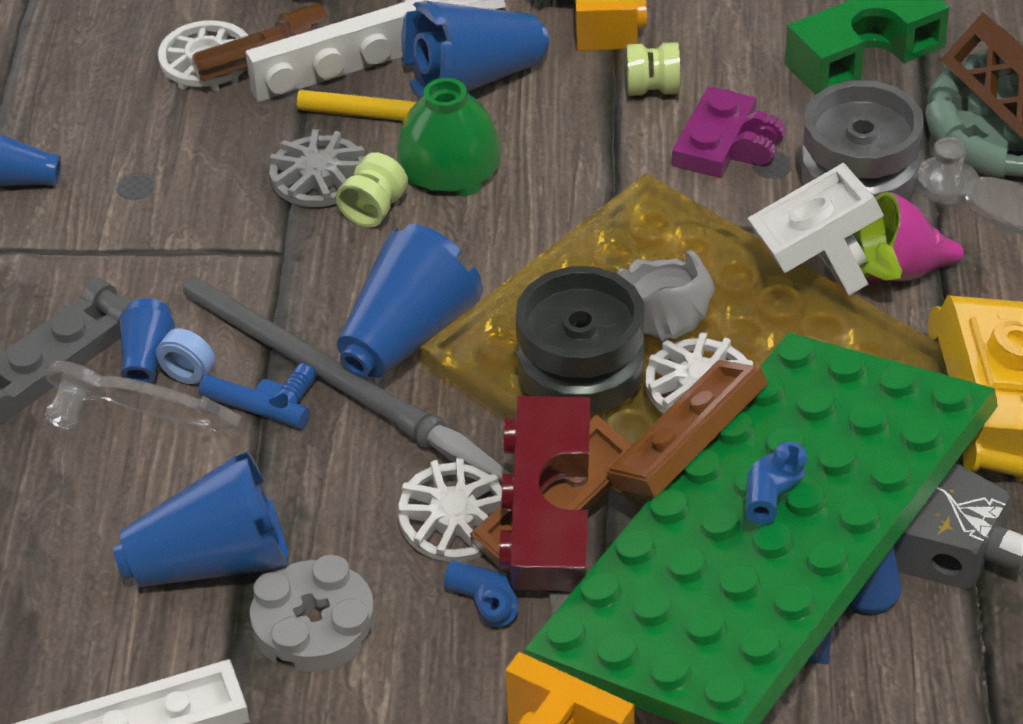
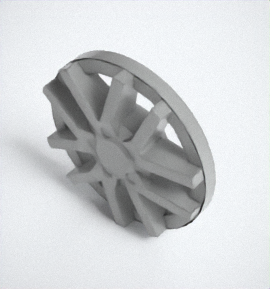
[269,130,365,207]

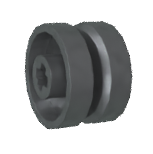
[802,80,923,200]

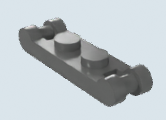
[0,278,133,425]

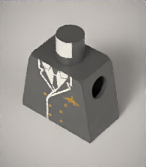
[894,463,1023,590]

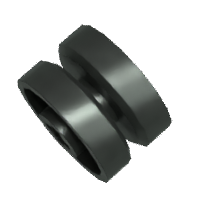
[516,266,644,414]

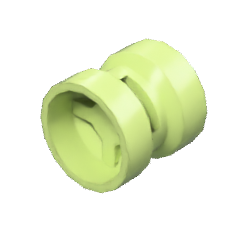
[626,42,680,96]
[336,153,408,227]

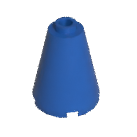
[401,1,549,99]
[337,224,483,378]
[113,451,289,587]

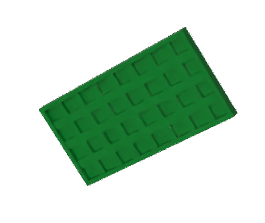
[524,332,998,724]

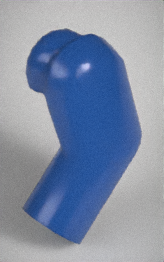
[745,441,808,525]
[444,560,519,627]

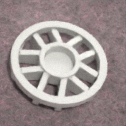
[158,20,248,91]
[645,333,753,413]
[398,458,502,562]

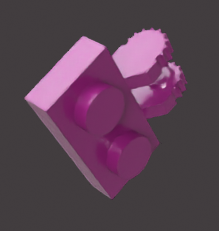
[672,86,787,179]

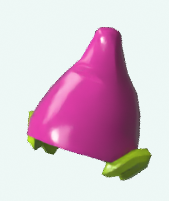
[853,192,964,283]

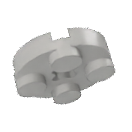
[250,555,375,672]

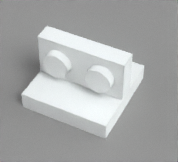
[748,162,884,295]

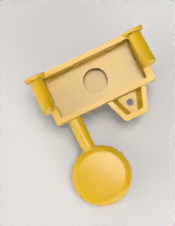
[928,295,1023,482]

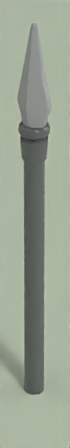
[183,276,509,482]

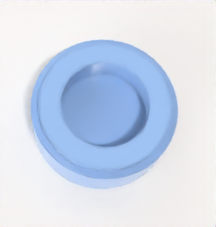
[156,329,215,384]

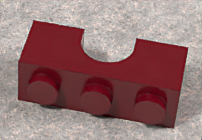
[499,396,590,591]

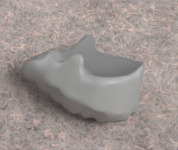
[617,250,715,341]

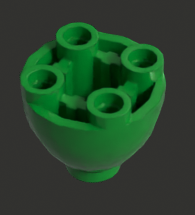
[397,78,502,196]

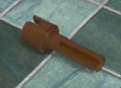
[192,3,328,81]

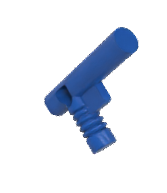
[199,363,316,429]

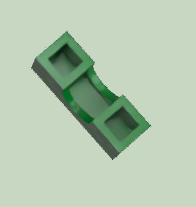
[785,0,950,95]

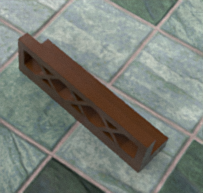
[940,12,1023,138]

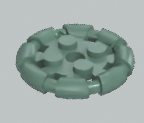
[925,49,1023,180]

